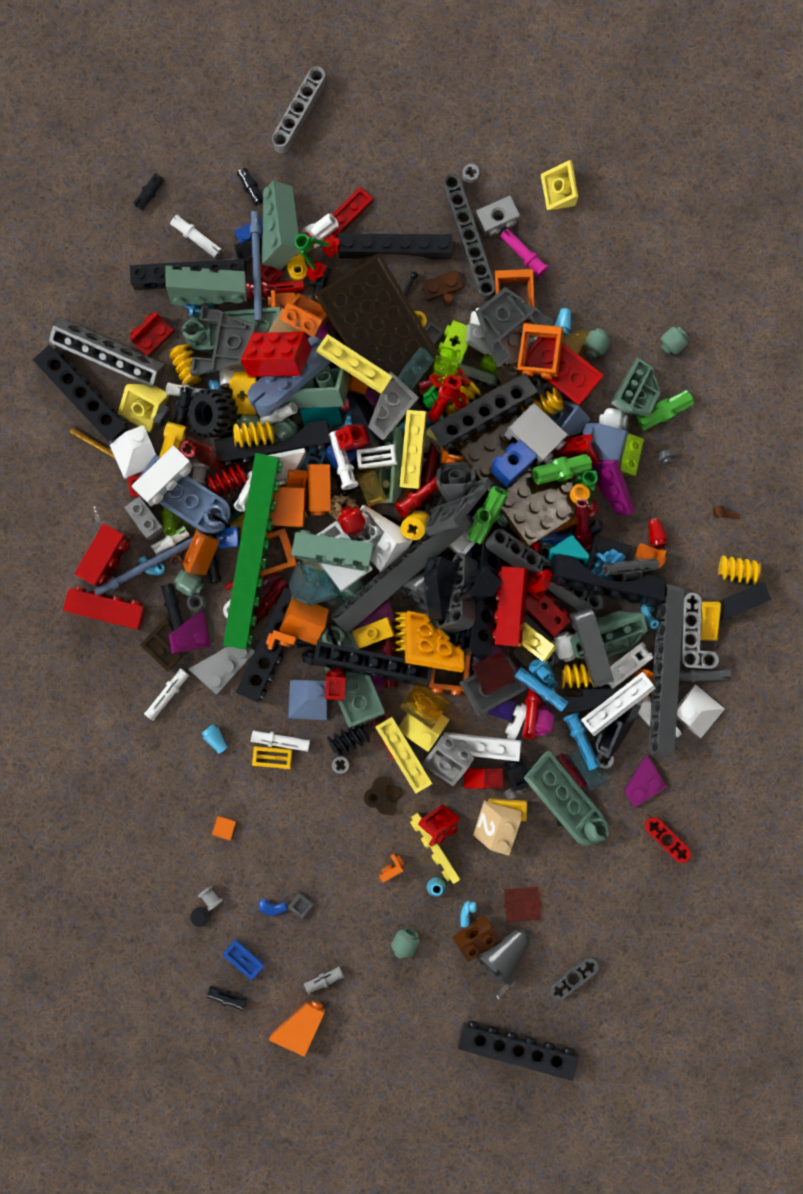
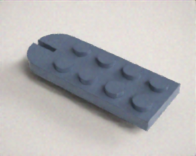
[248,336,331,416]
[138,455,231,535]

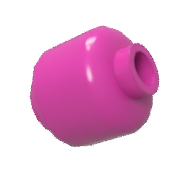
[535,706,555,736]

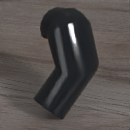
[574,520,603,537]

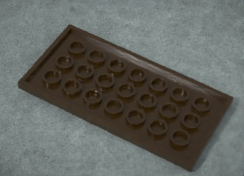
[314,253,450,427]
[447,386,590,548]

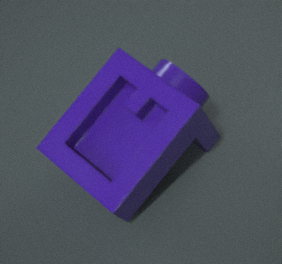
[488,700,516,721]

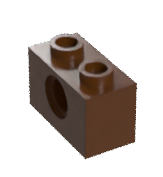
[452,915,501,962]

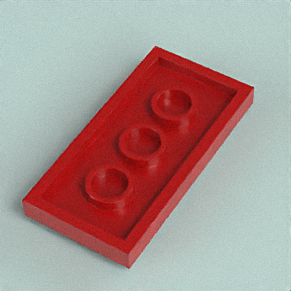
[526,337,604,406]

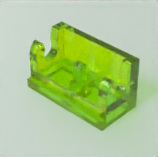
[433,347,461,377]

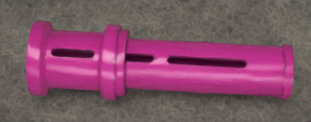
[500,228,549,278]

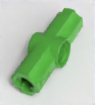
[636,390,694,431]
[532,454,592,485]
[467,486,508,544]

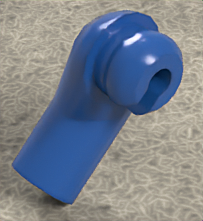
[258,899,288,916]

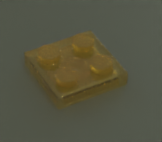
[400,685,449,729]

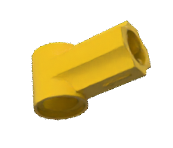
[159,421,187,458]

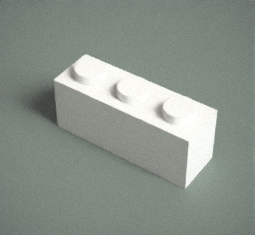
[132,446,193,507]

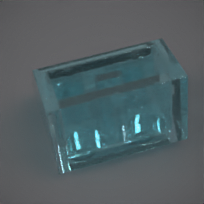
[288,561,338,606]

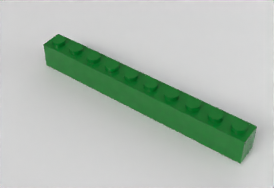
[223,453,283,650]

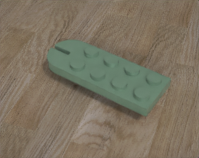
[182,307,281,352]
[316,625,385,729]
[524,751,609,846]

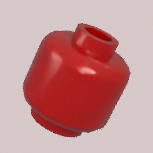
[338,506,366,536]

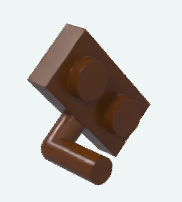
[421,270,463,307]

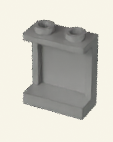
[504,403,568,466]

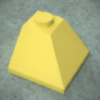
[117,384,169,433]
[398,698,449,752]

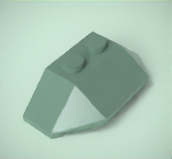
[611,357,660,416]
[367,427,406,504]
[570,611,648,660]

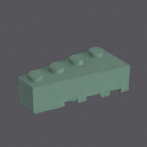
[262,180,300,270]
[165,265,247,306]
[279,366,351,408]
[291,530,373,572]

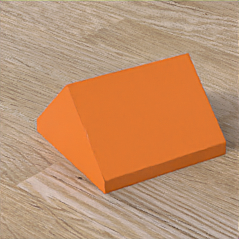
[182,529,220,575]
[279,596,329,645]

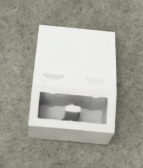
[348,505,413,572]
[317,521,373,592]

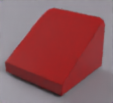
[260,265,284,283]

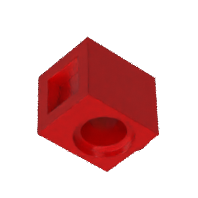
[335,425,369,450]

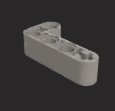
[680,593,719,669]

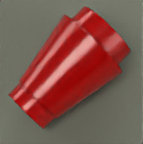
[648,519,668,548]

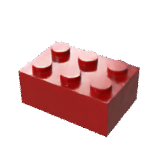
[240,331,312,377]
[74,523,130,587]

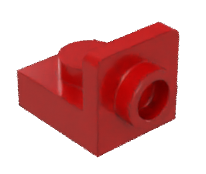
[526,569,553,600]
[325,669,346,700]

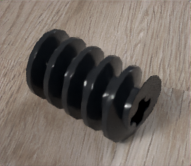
[327,723,370,757]

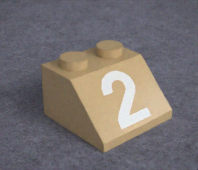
[473,800,521,856]

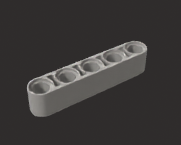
[272,67,326,153]

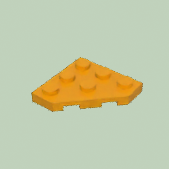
[405,611,464,672]

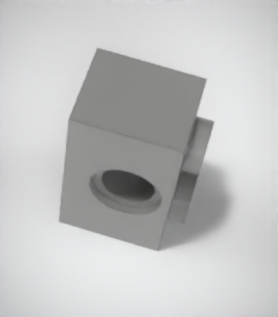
[475,196,520,236]
[124,496,165,541]

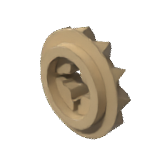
[329,493,359,520]

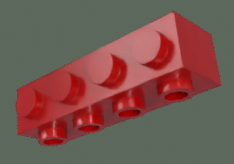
[493,566,529,647]
[525,577,570,638]
[62,586,146,631]

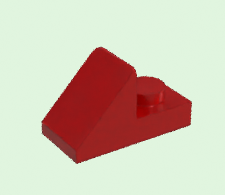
[464,768,503,789]

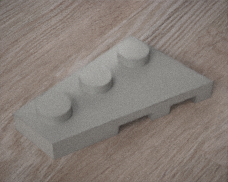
[466,323,520,366]
[368,371,419,440]
[189,646,255,695]

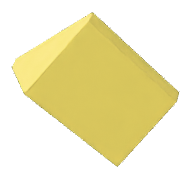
[541,160,578,210]

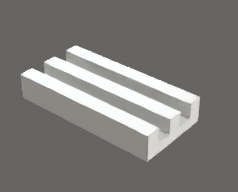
[357,445,397,470]

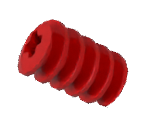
[207,464,248,497]

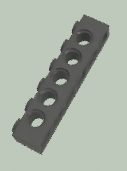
[49,319,165,388]

